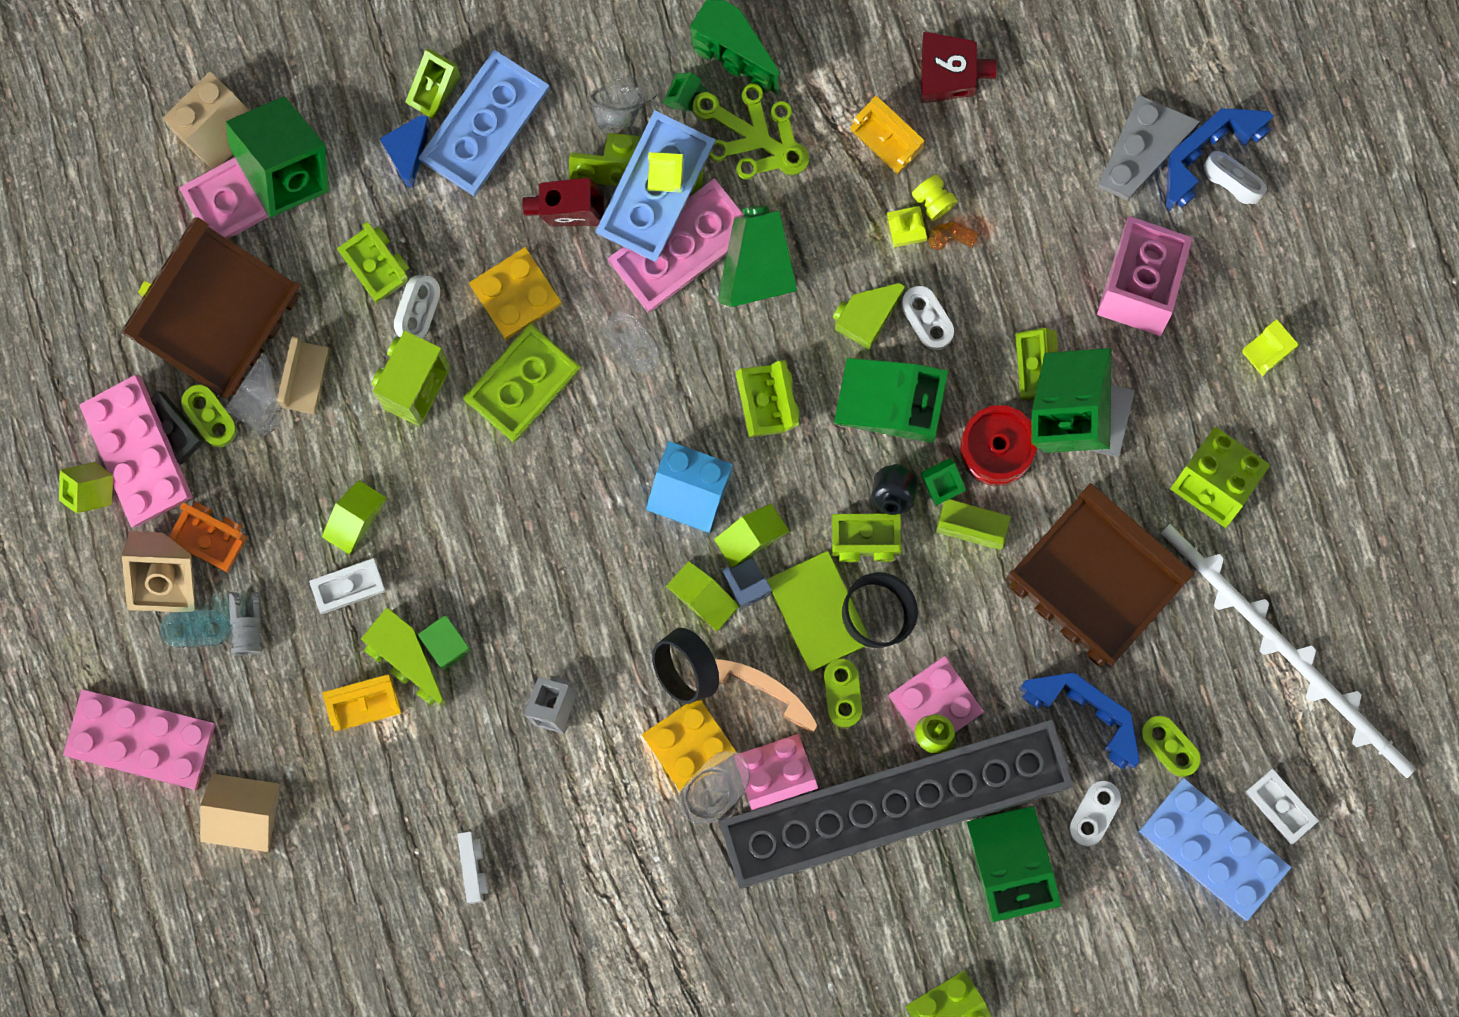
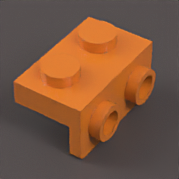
[169,501,248,573]

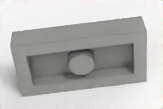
[1088,385,1135,458]

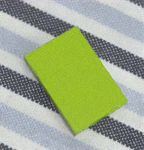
[463,323,581,443]
[766,551,870,673]

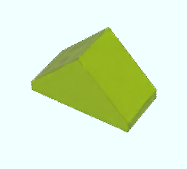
[405,48,461,119]
[322,480,388,556]
[714,503,790,568]
[666,561,739,632]

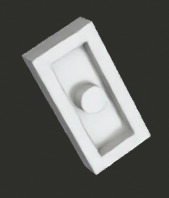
[309,558,386,614]
[1245,768,1319,844]
[457,832,488,904]

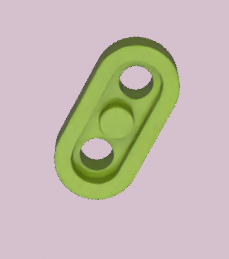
[181,385,237,447]
[824,659,862,728]
[1141,716,1201,777]

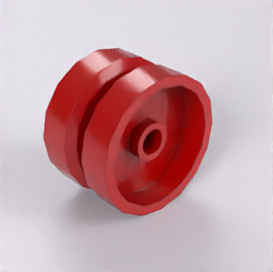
[960,405,1037,486]

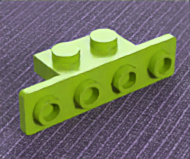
[569,133,704,195]

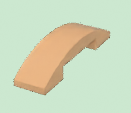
[715,659,817,734]

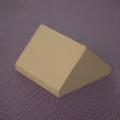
[200,774,281,852]

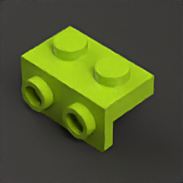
[336,221,409,305]
[735,360,799,437]
[832,514,902,562]
[905,970,991,1017]

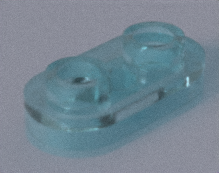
[160,610,230,648]

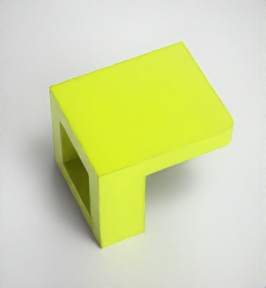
[647,152,684,193]
[1242,319,1299,376]

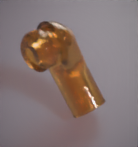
[928,222,980,250]

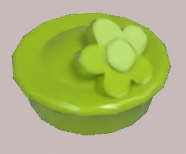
[915,714,955,754]

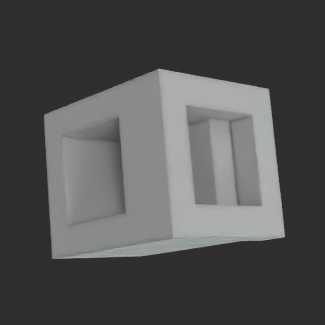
[524,676,577,734]

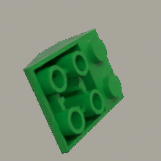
[690,0,780,95]
[1031,348,1112,453]
[834,358,948,444]
[966,806,1061,923]

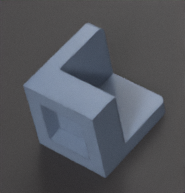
[722,559,772,610]

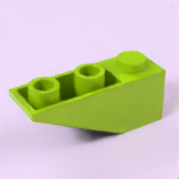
[361,607,446,707]

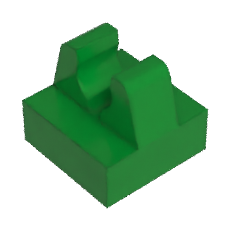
[662,72,708,113]
[920,458,966,506]

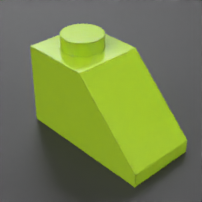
[833,283,905,350]

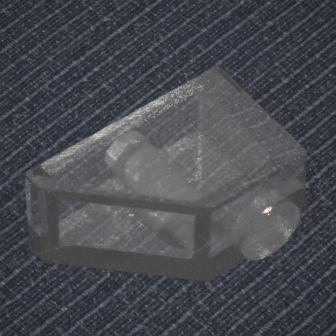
[225,353,283,436]

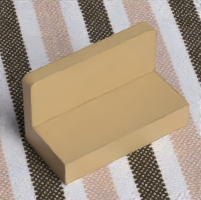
[277,336,330,415]

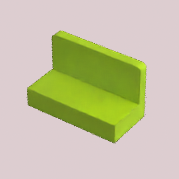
[936,499,1011,551]

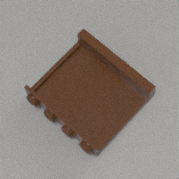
[120,217,301,399]
[1007,483,1195,669]

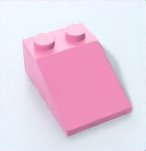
[1097,216,1193,336]

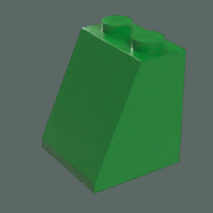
[225,96,329,218]
[718,204,797,307]

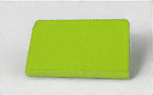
[1015,328,1058,400]

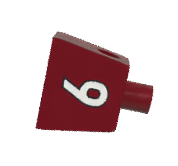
[921,32,997,103]
[522,178,604,227]

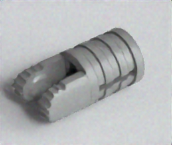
[229,592,262,656]

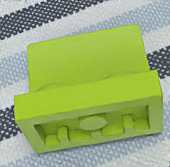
[1170,427,1270,528]

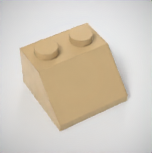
[162,71,249,169]

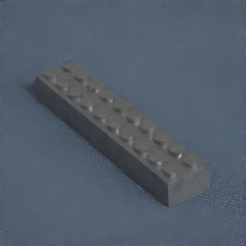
[719,720,1073,890]

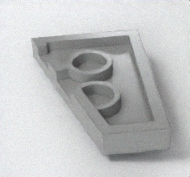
[1097,95,1200,201]

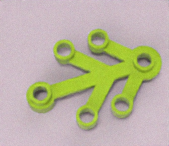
[692,84,809,180]

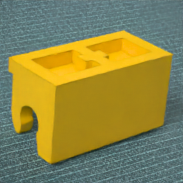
[850,95,925,174]
[322,674,402,732]

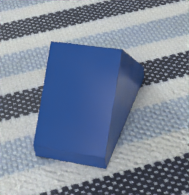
[380,115,431,188]

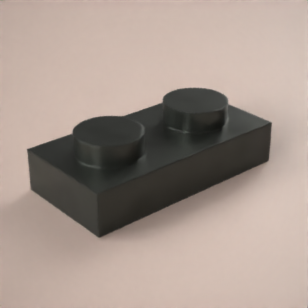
[150,391,205,464]

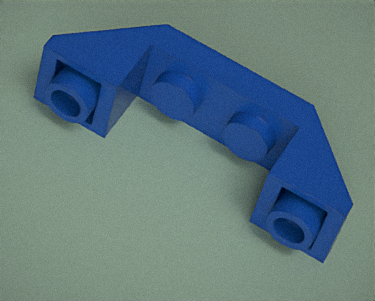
[1165,108,1274,211]
[1019,672,1139,770]

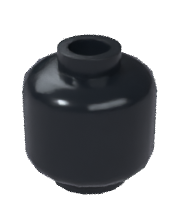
[871,464,917,515]

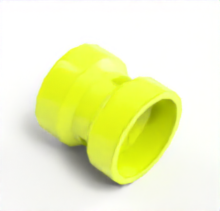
[912,174,958,221]

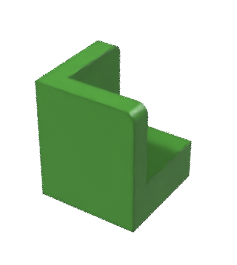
[417,616,472,671]

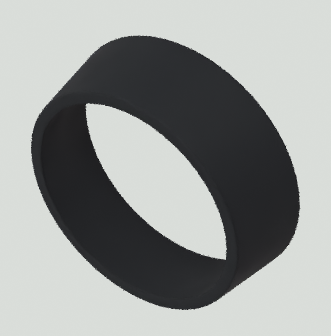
[842,572,918,648]
[652,628,719,704]

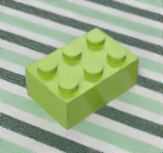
[371,330,451,427]

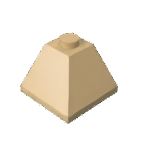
[122,531,196,613]

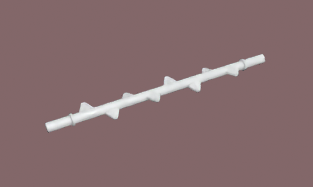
[1161,524,1416,778]

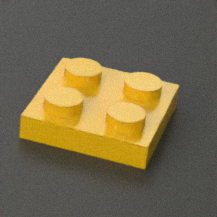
[469,247,562,341]
[641,700,737,792]

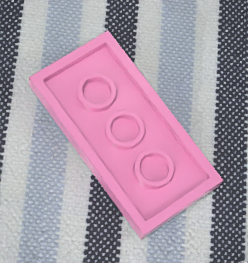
[607,178,743,313]
[79,375,193,527]
[63,689,216,790]

